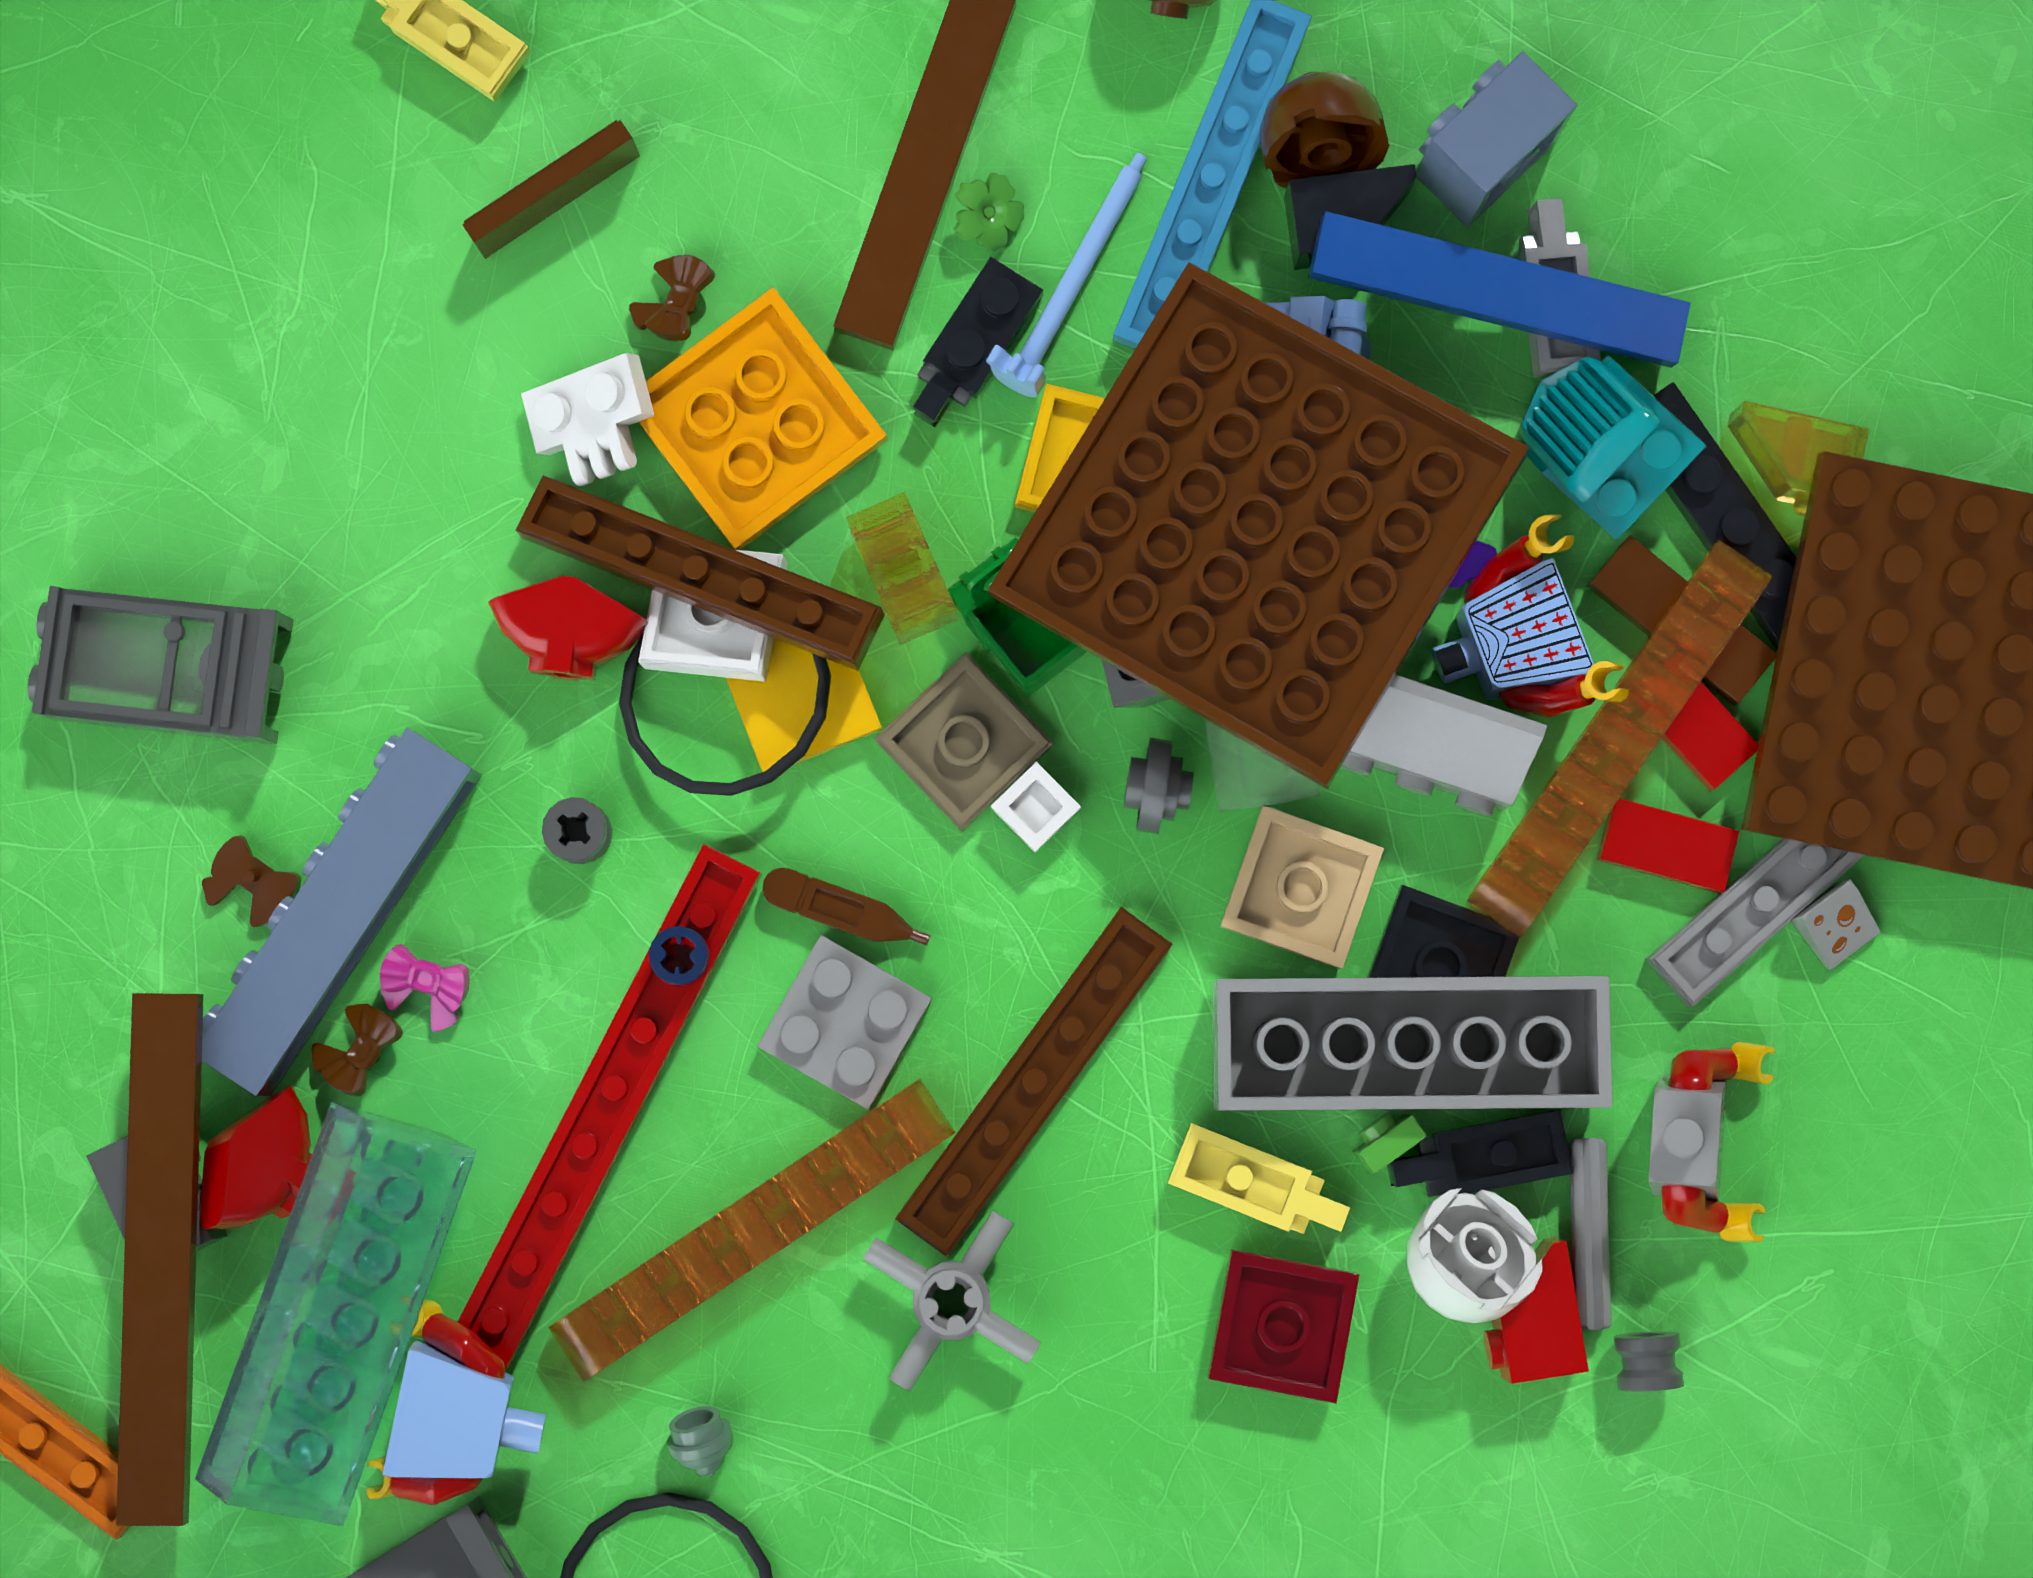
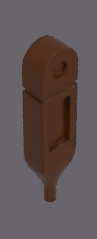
[762,868,931,945]

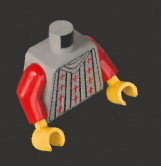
[1649,1041,1775,1242]

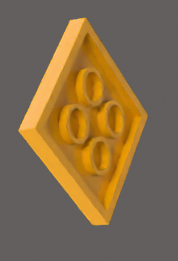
[638,287,888,550]

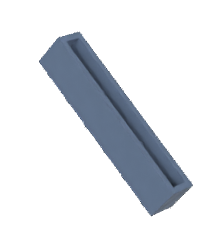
[202,727,482,1096]

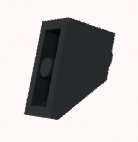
[1284,164,1416,270]

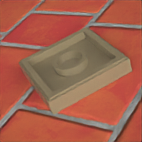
[874,652,1054,832]

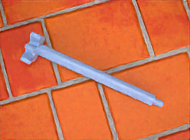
[986,153,1147,398]

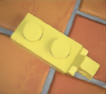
[374,0,531,102]
[1168,1123,1350,1234]

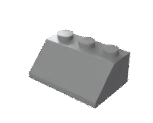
[1340,675,1547,816]

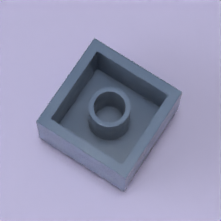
[1416,51,1577,228]

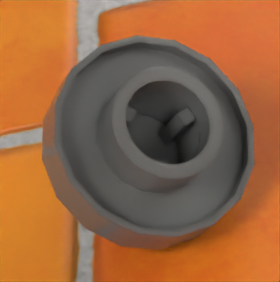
[1124,738,1194,834]

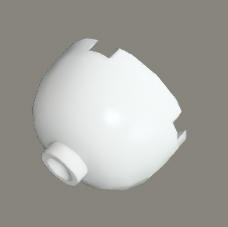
[1407,1188,1542,1323]

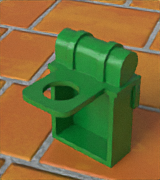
[945,537,1087,697]

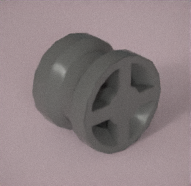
[542,797,612,864]
[1614,1331,1684,1391]

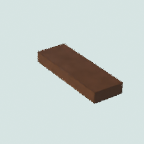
[462,120,640,259]
[1586,535,1777,706]

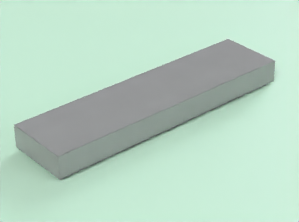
[1645,838,1864,1007]

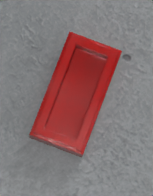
[1626,653,1758,791]
[1597,797,1740,894]

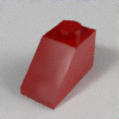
[1484,1238,1589,1384]

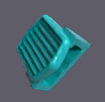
[1520,355,1706,540]

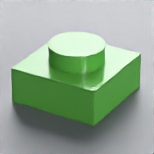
[1352,1112,1427,1174]

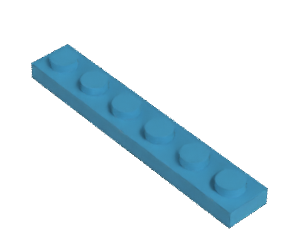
[1113,0,1312,349]

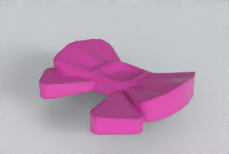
[380,944,470,1032]

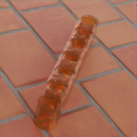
[1467,540,1772,937]
[548,1079,956,1382]

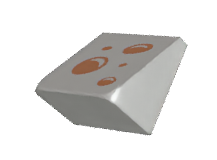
[1790,879,1881,970]

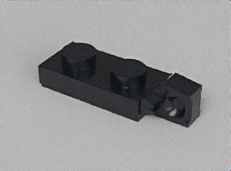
[913,256,1043,428]
[1387,1110,1573,1197]

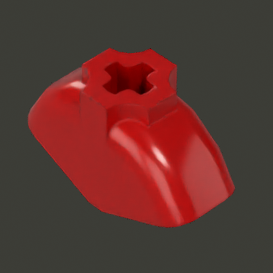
[488,576,648,681]
[200,1085,321,1229]

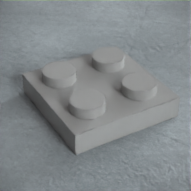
[757,935,933,1110]

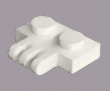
[521,353,655,487]

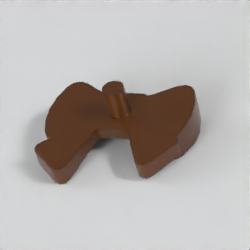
[629,255,715,341]
[202,835,301,927]
[311,1004,403,1097]

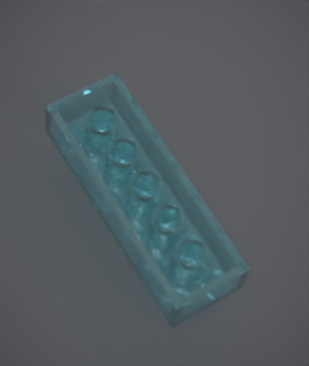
[195,1102,477,1526]

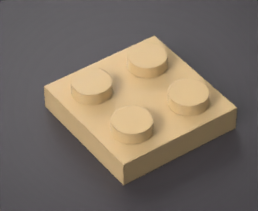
[1220,805,1384,970]

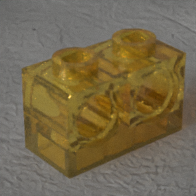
[846,492,957,645]

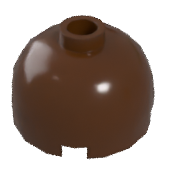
[1260,72,1389,189]

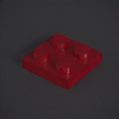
[1207,1249,1360,1404]

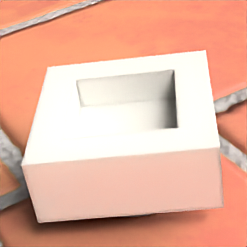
[991,761,1081,853]

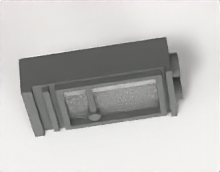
[28,586,294,744]

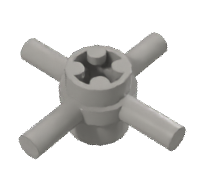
[863,1211,1041,1391]

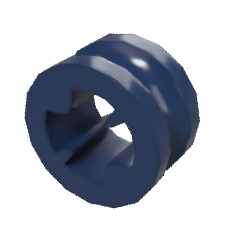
[649,926,710,985]

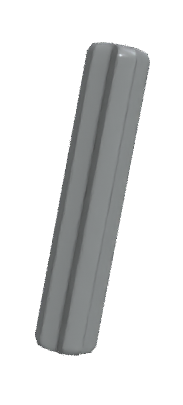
[1569,1138,1611,1330]

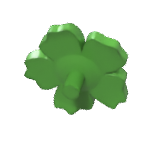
[954,173,1024,252]

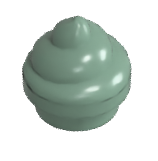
[667,1406,733,1477]

